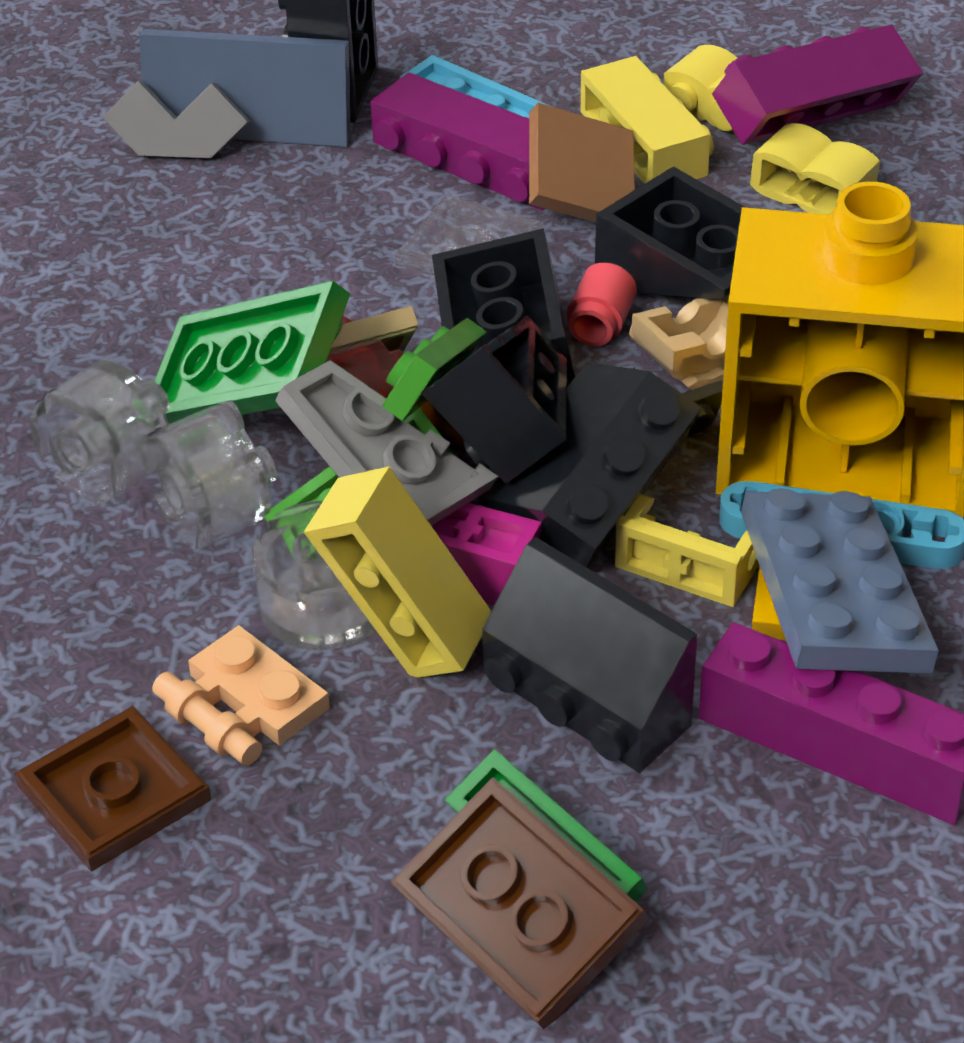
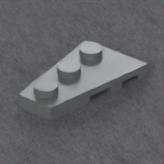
[275,360,499,526]

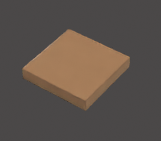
[529,103,635,223]

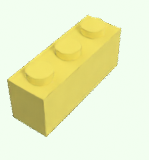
[580,56,714,184]
[304,466,491,678]

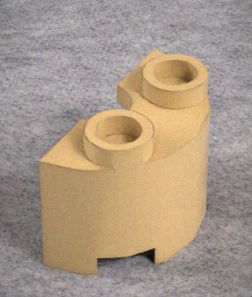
[629,296,729,390]

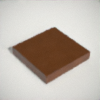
[14,706,211,872]

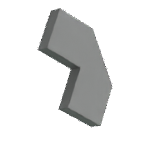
[102,80,251,158]

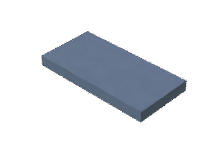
[139,29,351,147]

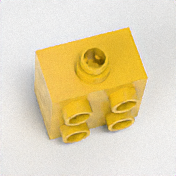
[716,181,964,518]

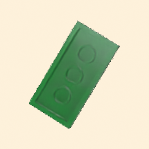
[140,281,350,429]

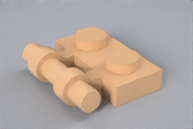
[152,625,330,766]

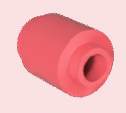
[567,263,637,346]

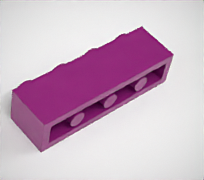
[712,24,923,145]
[370,72,545,211]
[698,622,964,826]

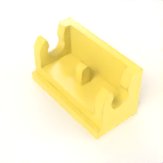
[615,495,759,607]

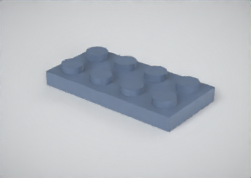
[741,488,939,673]

